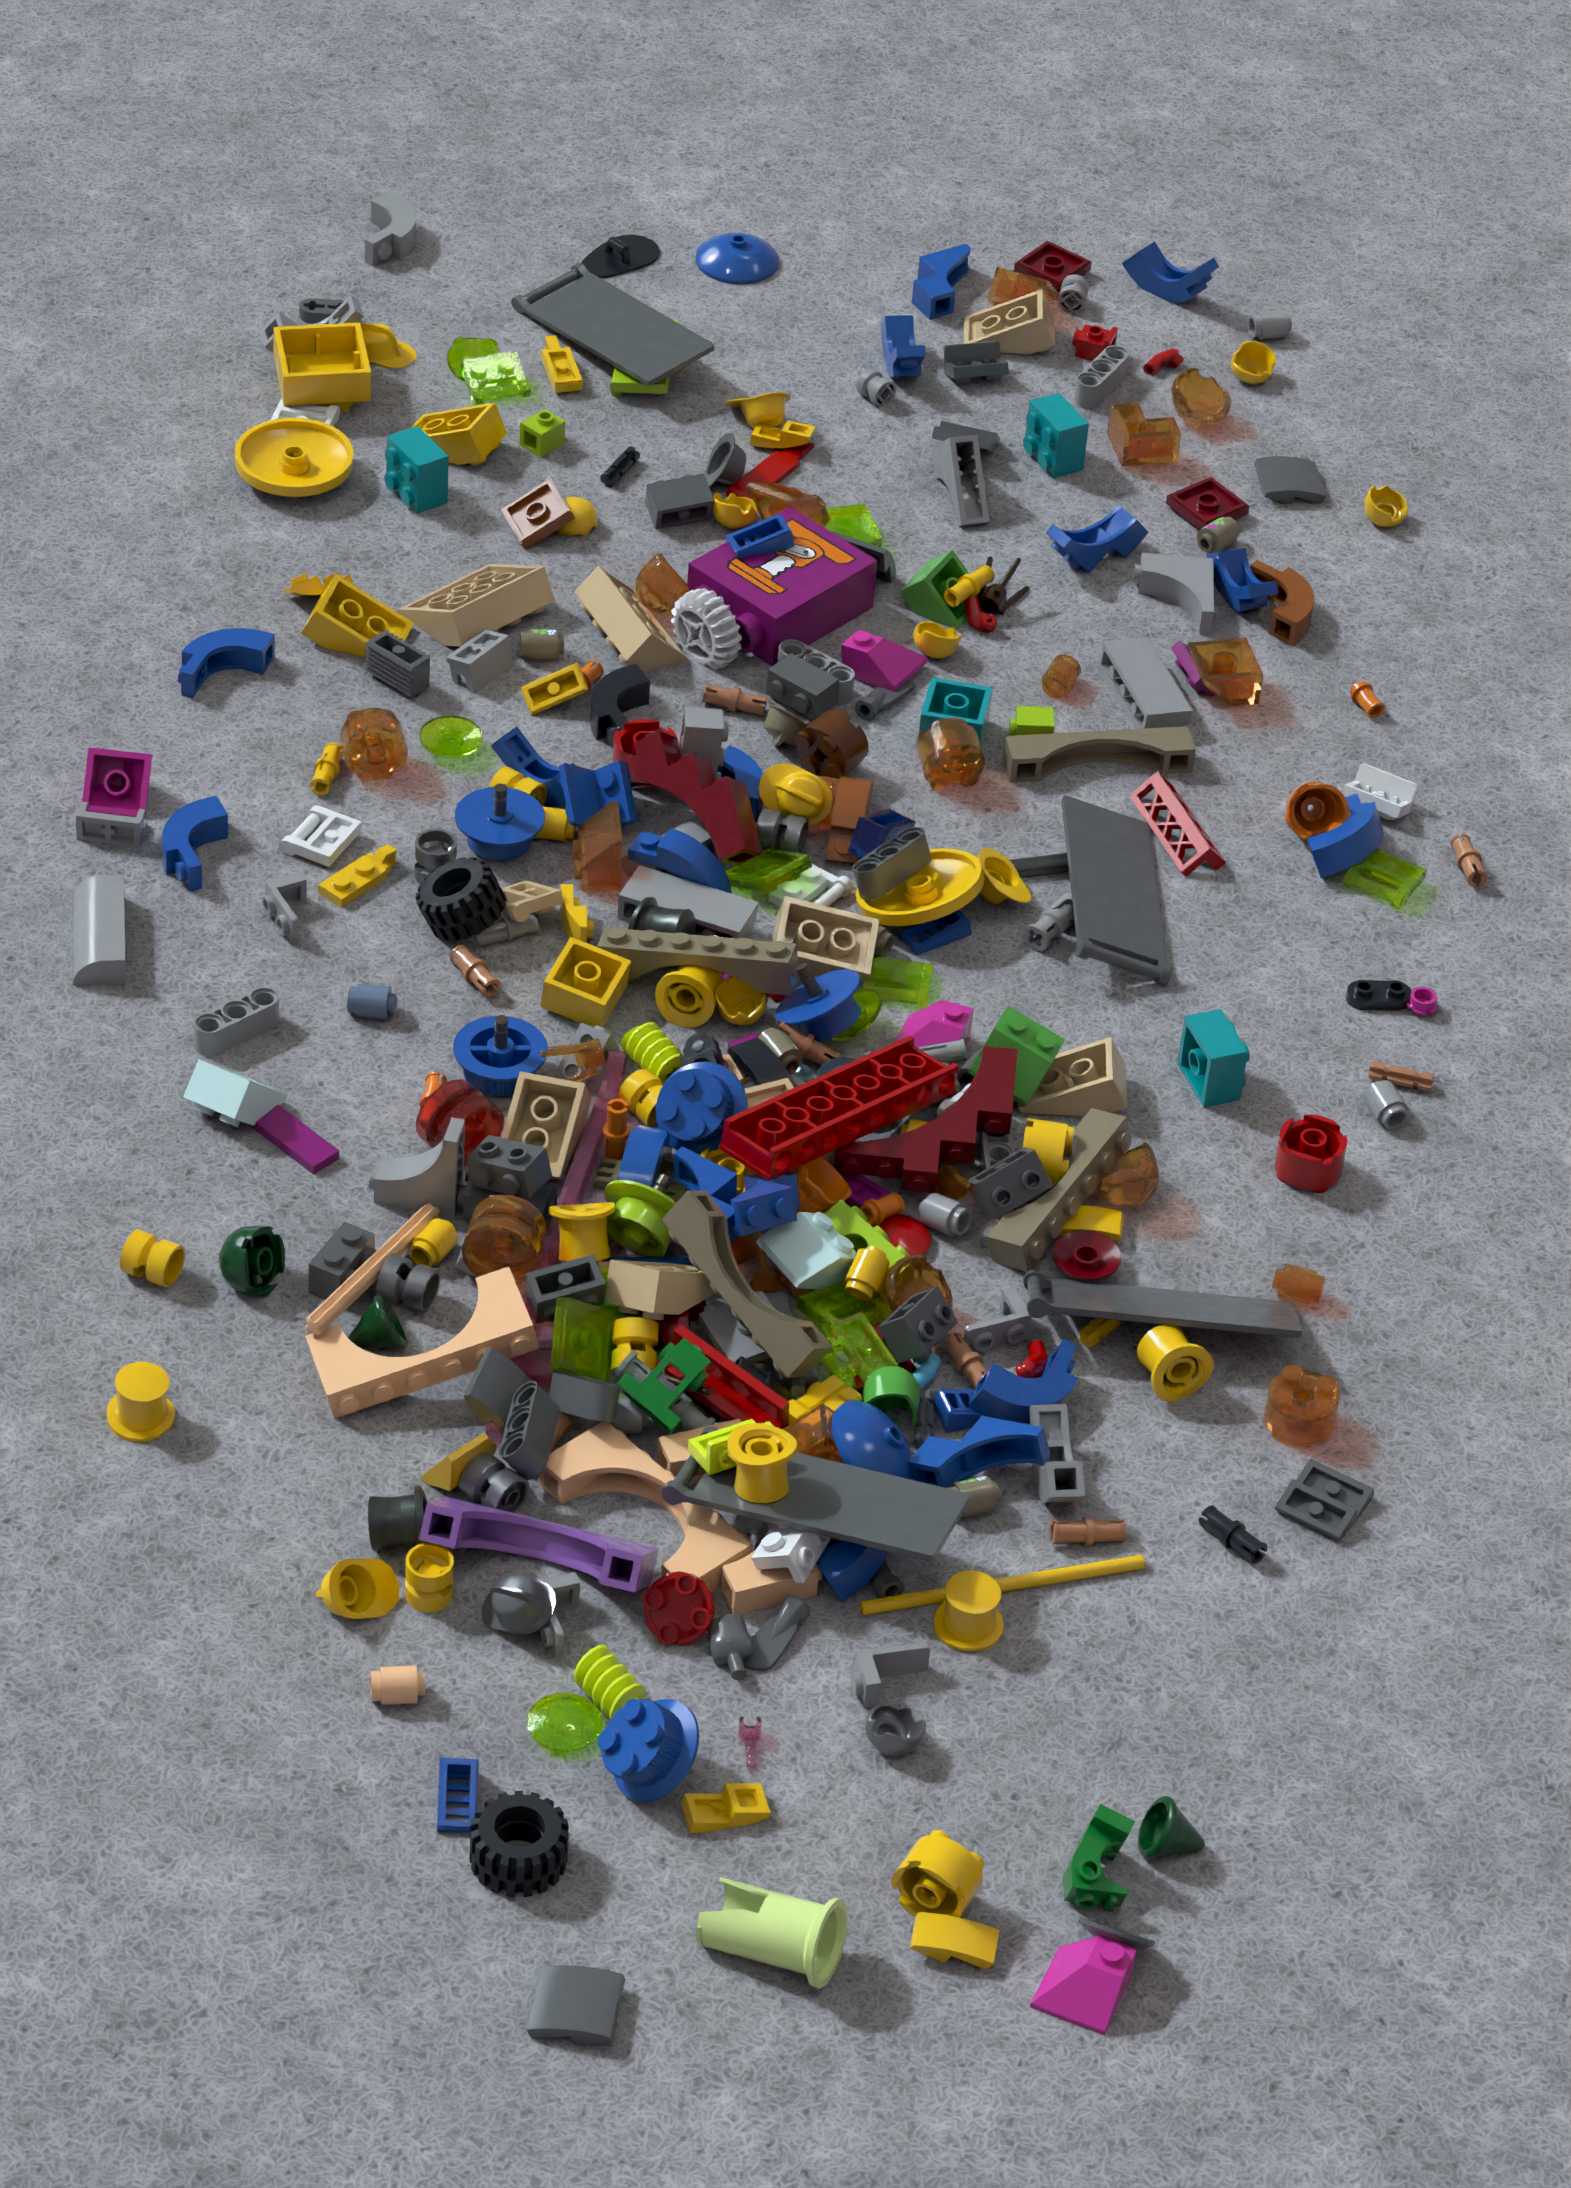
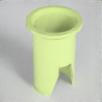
[696,1877,848,1989]

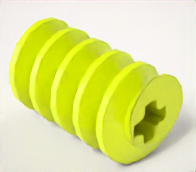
[621,1022,682,1083]
[574,1645,650,1720]

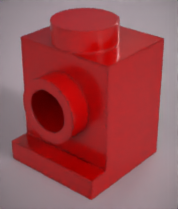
[1072,324,1118,361]

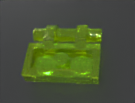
[820,1312,898,1390]

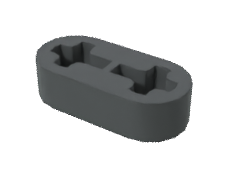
[299,298,343,324]

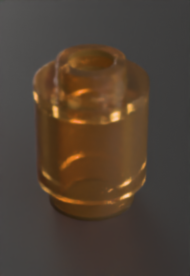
[1042,654,1081,698]
[1272,1263,1325,1305]

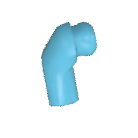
[913,1354,941,1389]

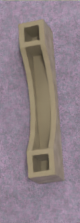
[1003,726,1196,783]
[597,927,799,995]
[987,1108,1132,1272]
[661,1190,832,1378]

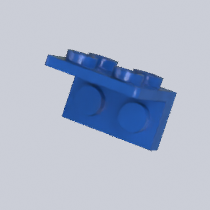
[559,760,638,834]

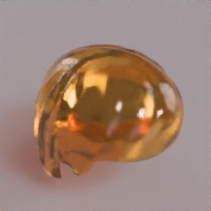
[1171,368,1231,427]
[635,553,689,615]
[1097,1142,1159,1207]
[884,1255,953,1314]

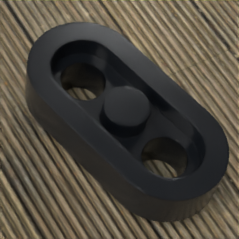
[1346,980,1412,1011]

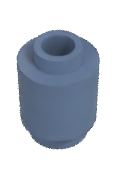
[347,984,397,1020]

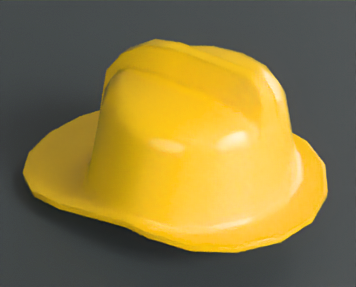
[360,323,417,369]
[725,392,791,429]
[759,763,833,825]
[977,848,1032,904]
[315,1558,400,1619]

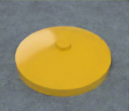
[235,418,354,497]
[856,848,984,926]

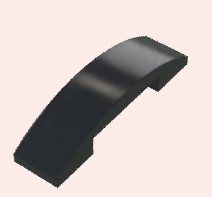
[728,1037,797,1088]

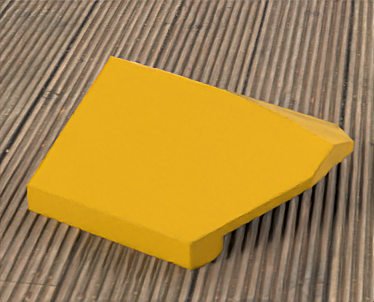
[420,1432,498,1491]

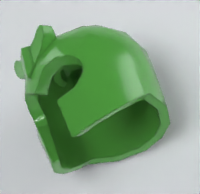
[862,1366,920,1427]

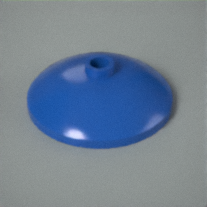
[695,233,779,284]
[832,1400,913,1480]

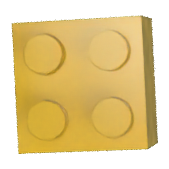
[540,937,631,1028]

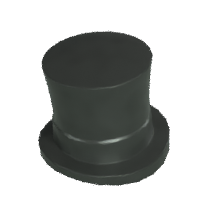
[628,897,696,935]
[368,1485,429,1551]

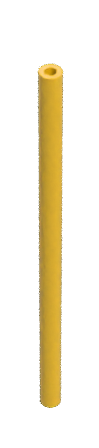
[859,1554,1145,1616]

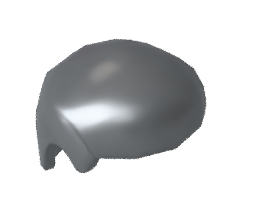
[865,1704,926,1756]

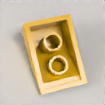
[410,403,508,466]
[301,574,414,657]

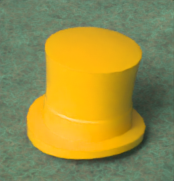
[655,965,723,1028]
[549,1202,615,1262]
[1137,1324,1214,1402]
[106,1362,175,1442]
[727,1423,797,1503]
[933,1570,1004,1652]

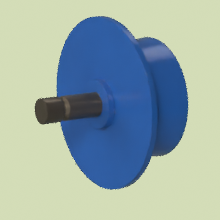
[455,784,545,861]
[775,962,862,1042]

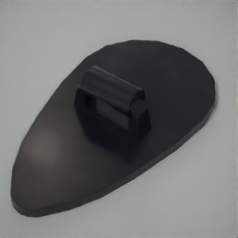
[581,235,660,278]

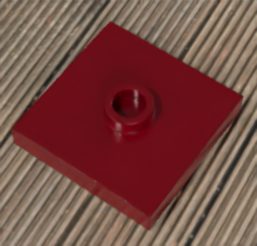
[1014,241,1092,293]
[1166,477,1249,529]

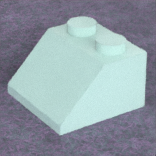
[183,1059,287,1127]
[756,1212,856,1291]

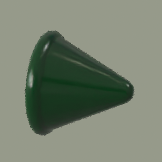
[347,1295,407,1349]
[1138,1796,1205,1859]

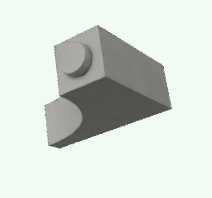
[931,435,990,527]
[1133,553,1214,635]
[369,1117,465,1217]

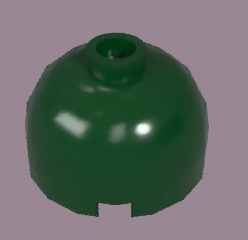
[219,1225,285,1296]

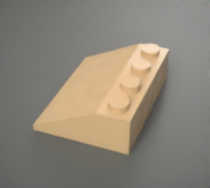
[398,564,555,648]

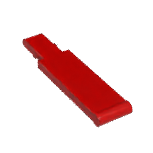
[726,442,814,502]

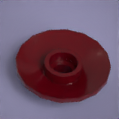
[1053,1230,1121,1281]

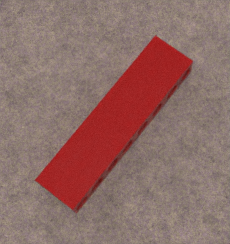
[719,1035,959,1181]

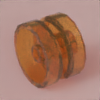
[461,1195,547,1284]

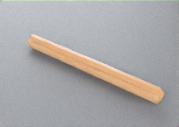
[305,1203,440,1335]

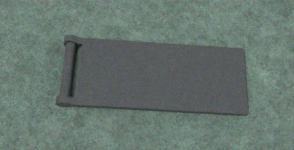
[511,262,715,386]
[1061,795,1172,985]
[1023,1269,1302,1338]
[661,1426,970,1562]

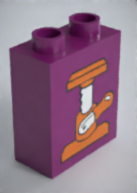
[687,506,877,666]

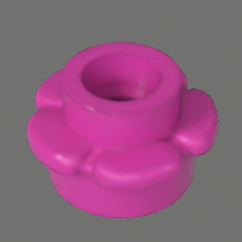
[1406,987,1438,1015]

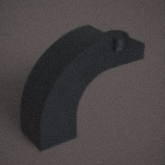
[590,664,650,746]

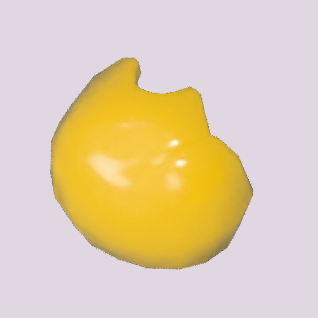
[1230,341,1276,385]
[1364,485,1408,527]
[713,492,758,529]
[557,496,598,536]
[913,621,962,659]
[714,976,768,1026]

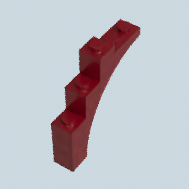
[622,730,762,866]
[834,1046,1018,1193]

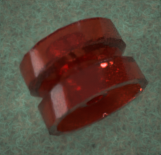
[416,1079,504,1167]

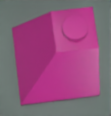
[841,630,928,692]
[82,747,153,818]
[895,1000,974,1064]
[1030,1935,1137,2035]

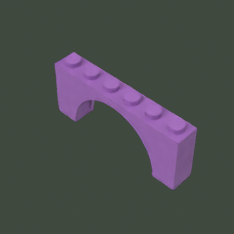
[419,1497,659,1592]

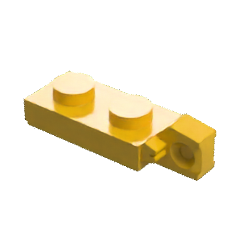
[541,335,583,393]
[318,844,397,908]

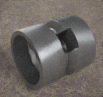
[756,808,809,859]
[414,829,457,884]
[376,1254,441,1313]
[459,1452,529,1513]

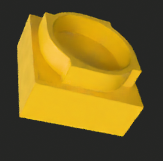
[273,323,371,413]

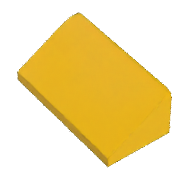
[520,663,589,715]

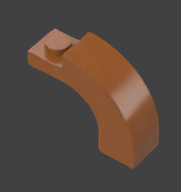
[1250,560,1314,646]
[826,776,874,865]

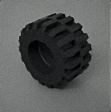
[415,857,506,942]
[469,1791,569,1897]

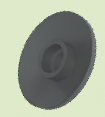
[1078,1917,1155,1949]

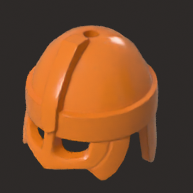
[1285,782,1349,840]
[789,1156,852,1214]

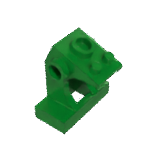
[617,1338,711,1435]
[1063,1804,1135,1912]

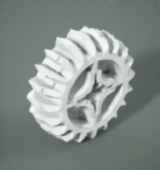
[671,588,742,670]

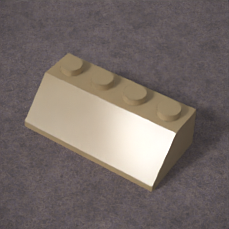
[574,565,688,672]

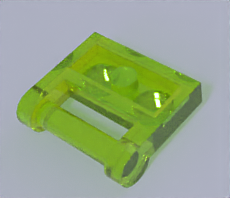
[460,351,531,405]
[1343,848,1427,910]
[862,957,933,1008]
[797,1280,891,1342]

